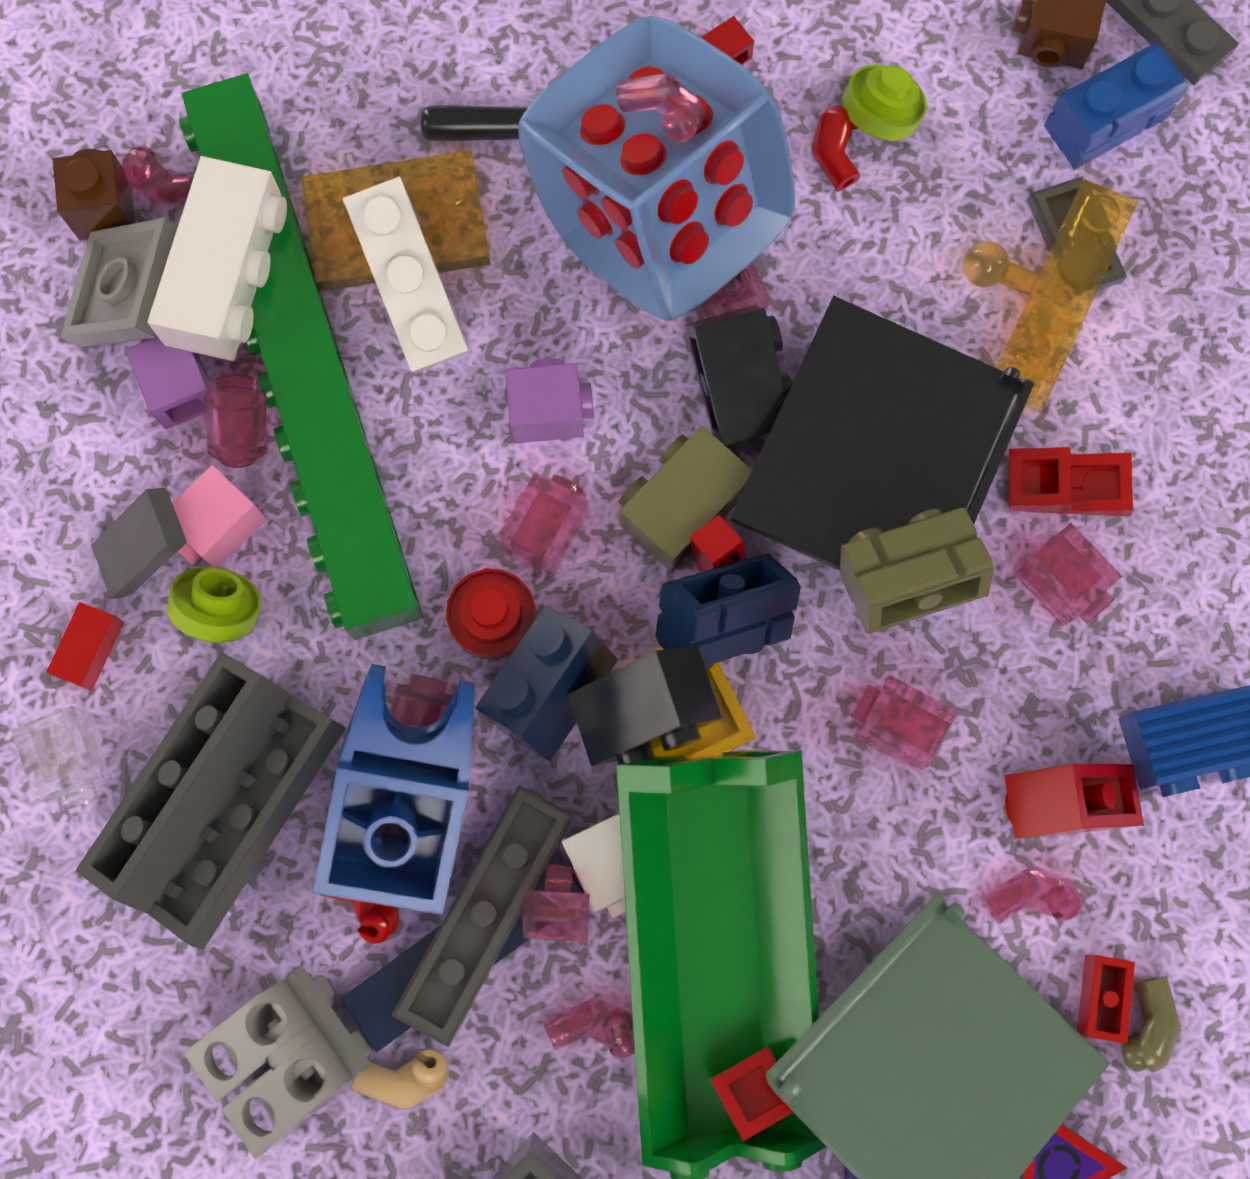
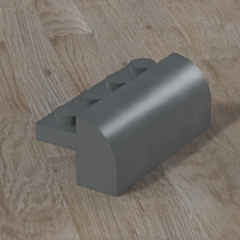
[75,651,346,950]

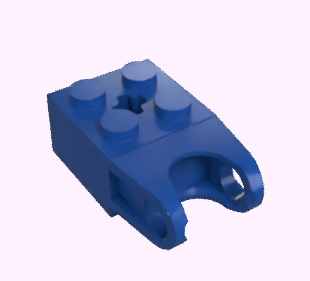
[312,664,475,914]

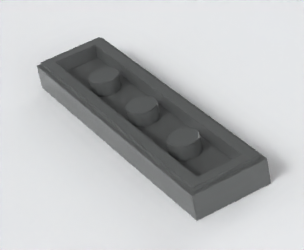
[392,785,575,1047]

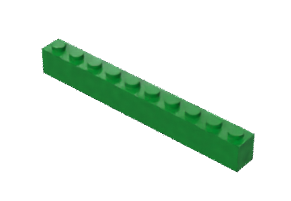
[179,73,424,641]

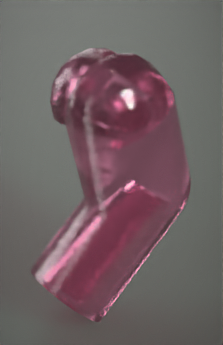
[616,73,704,142]
[981,868,1083,924]

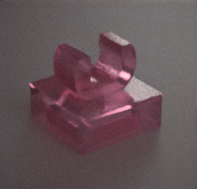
[522,865,590,942]

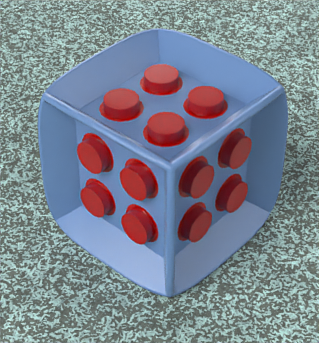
[519,16,795,321]

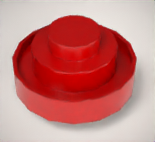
[446,568,537,660]

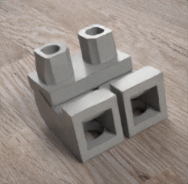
[183,967,373,1160]

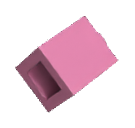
[172,465,267,568]

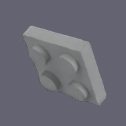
[60,217,178,347]

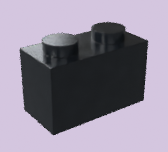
[684,305,792,446]
[568,645,722,766]

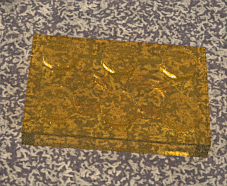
[301,150,491,292]

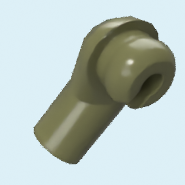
[1121,976,1181,1073]

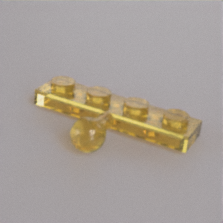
[962,179,1138,413]

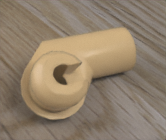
[352,1048,449,1110]

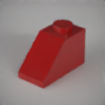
[1004,764,1144,839]

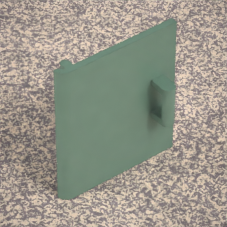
[766,893,1110,1179]

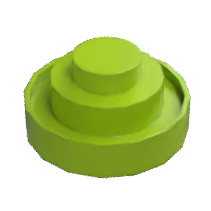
[842,64,927,141]
[166,567,261,643]

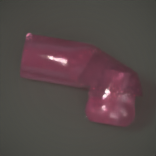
[122,146,195,204]
[543,998,635,1057]

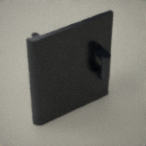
[729,295,1035,571]

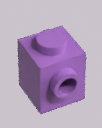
[505,358,594,444]

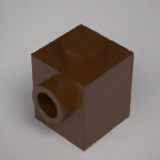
[1012,0,1106,69]
[52,149,136,241]

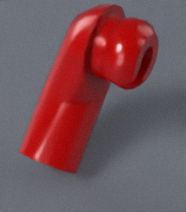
[811,105,861,192]

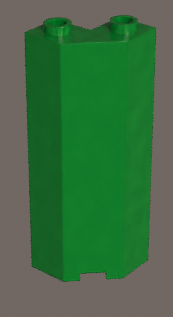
[616,750,827,1179]

